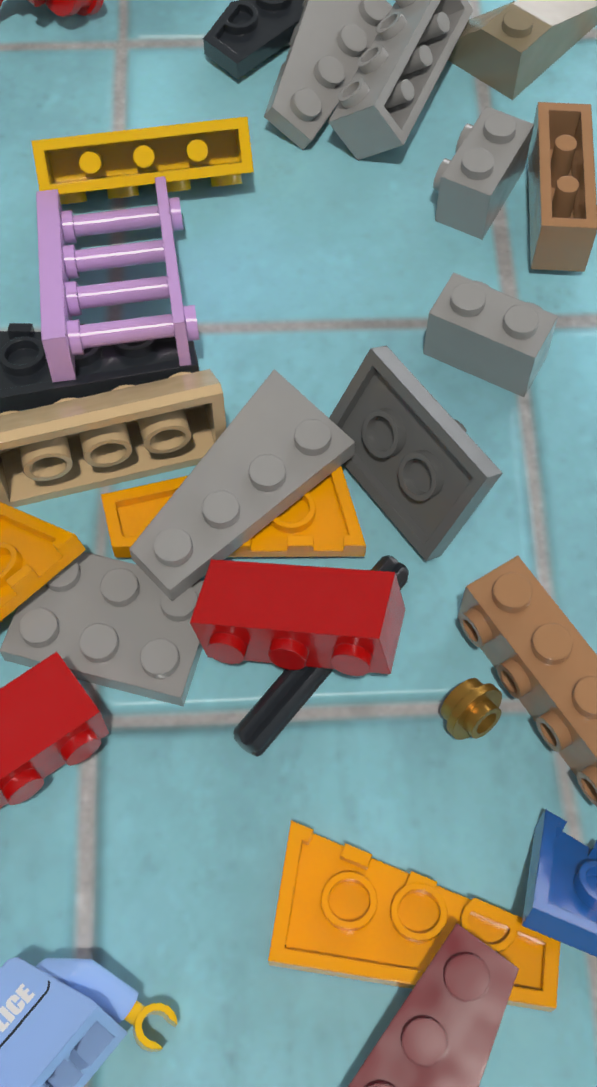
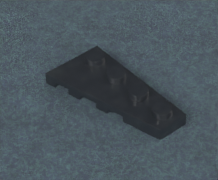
[0,323,199,414]

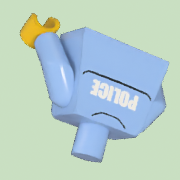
[0,957,177,1087]

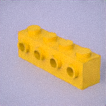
[31,117,254,205]

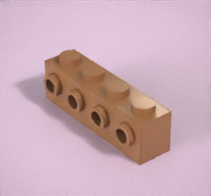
[457,556,597,806]

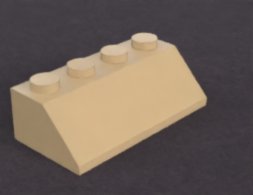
[0,369,226,508]

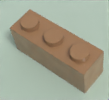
[528,102,597,272]

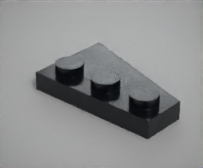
[203,0,304,79]

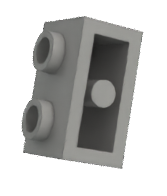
[433,106,534,240]
[423,272,558,397]

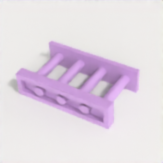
[36,176,199,382]

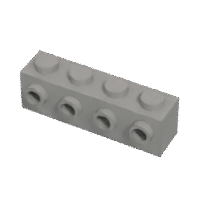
[328,0,473,160]

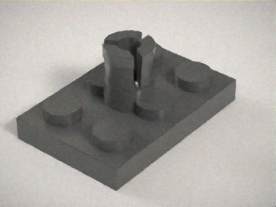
[329,346,502,561]

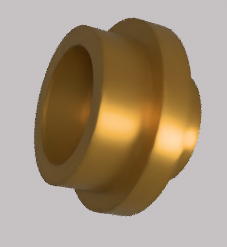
[441,678,502,740]

